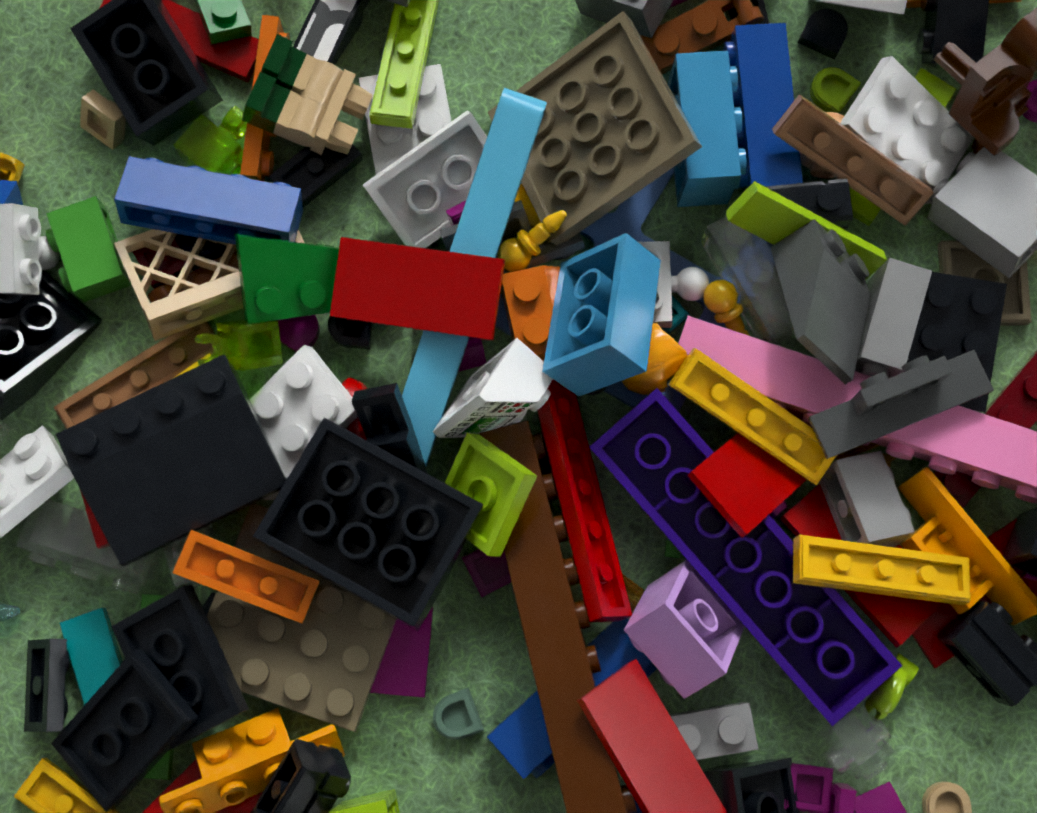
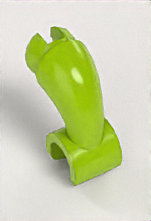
[865,652,919,720]

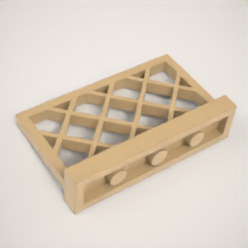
[114,229,305,341]

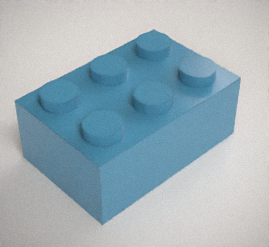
[668,50,747,207]
[542,233,661,397]

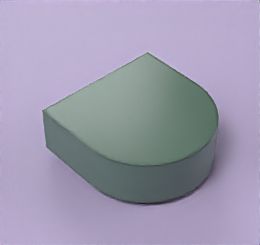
[433,687,484,740]

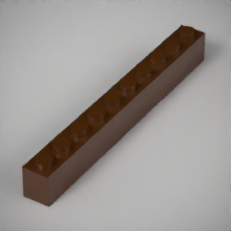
[478,420,637,813]

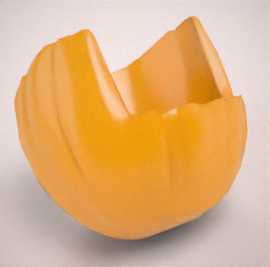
[621,323,688,395]

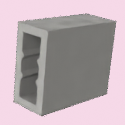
[927,147,1037,278]
[855,257,932,379]

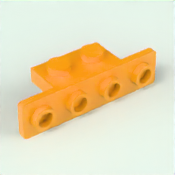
[898,467,1037,625]
[159,708,345,813]

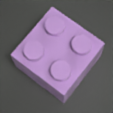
[624,559,745,699]

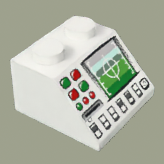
[433,338,553,438]

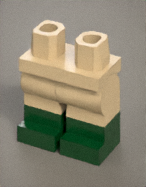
[241,34,373,155]

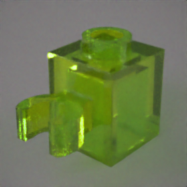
[173,105,247,175]
[195,319,283,371]

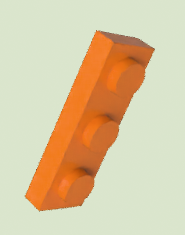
[172,529,320,624]

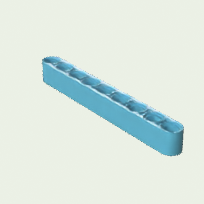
[402,88,547,466]

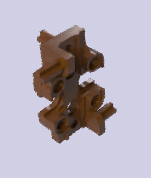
[934,8,1037,156]

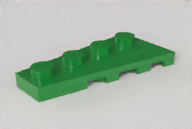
[235,234,339,324]

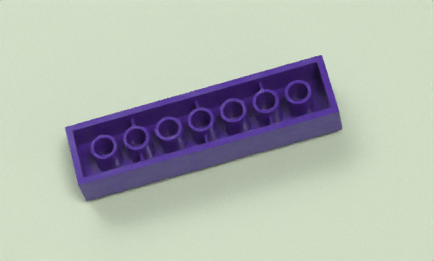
[589,388,902,726]

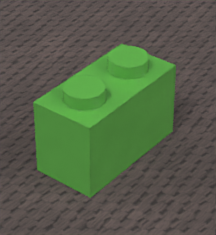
[46,196,131,302]

